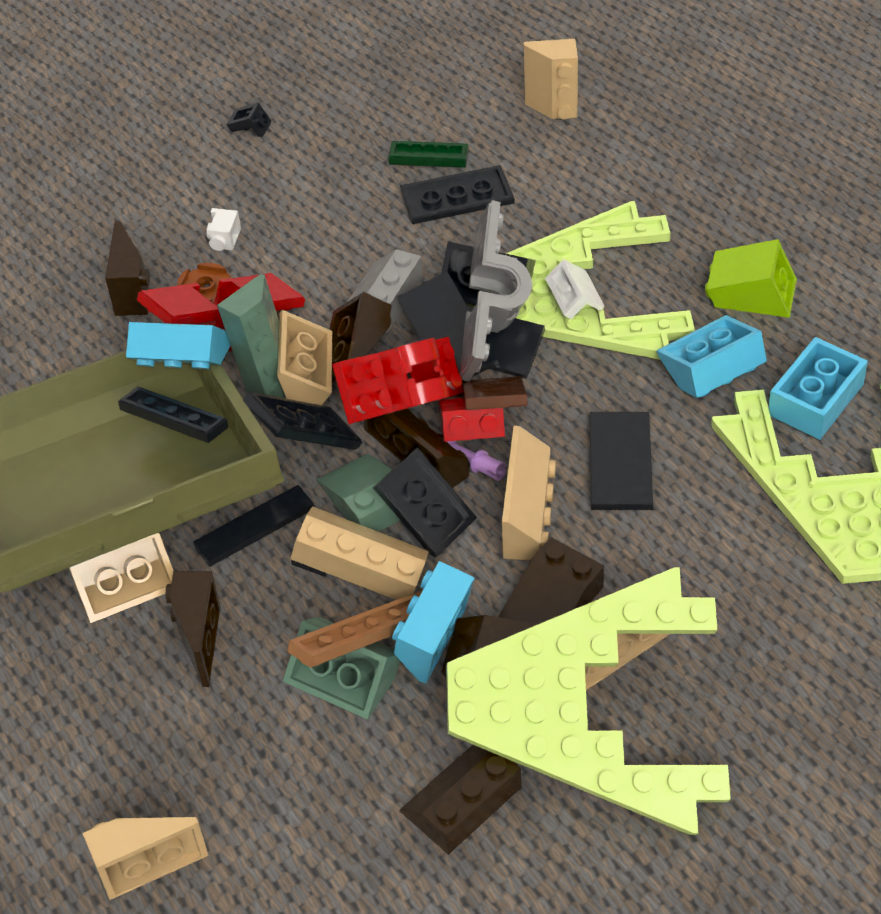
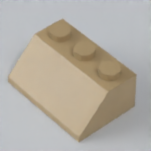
[524,39,578,119]
[277,310,332,405]
[68,533,173,623]

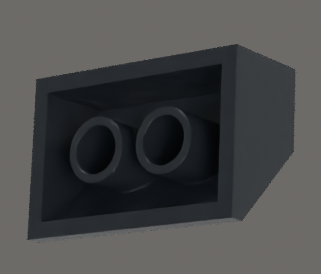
[441,242,536,305]

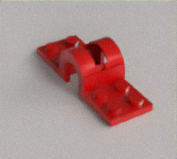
[137,273,305,352]
[332,337,464,424]

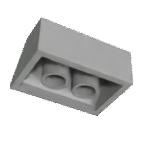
[347,249,423,333]

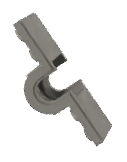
[459,200,532,382]

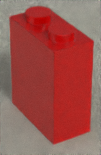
[438,398,505,442]

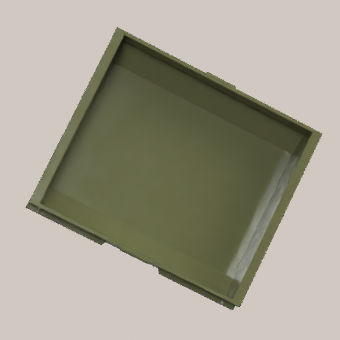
[0,350,285,593]

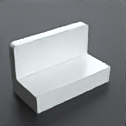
[545,259,605,319]

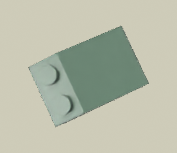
[316,454,400,532]

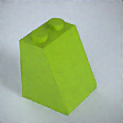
[705,239,797,318]

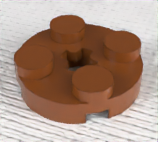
[177,263,232,303]

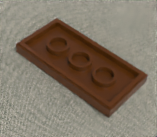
[463,376,528,410]

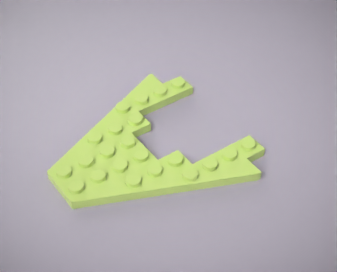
[466,201,695,360]
[711,384,881,584]
[446,567,731,835]

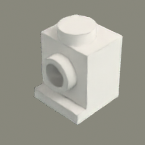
[207,208,241,251]

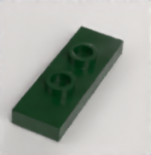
[388,141,469,168]

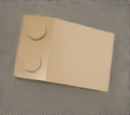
[83,817,209,900]

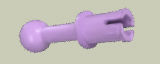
[441,433,507,481]

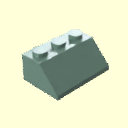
[283,617,400,720]

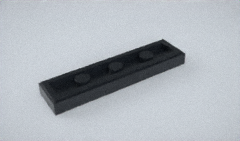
[118,386,229,443]
[193,485,315,567]

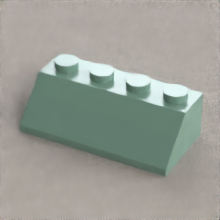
[217,274,285,398]

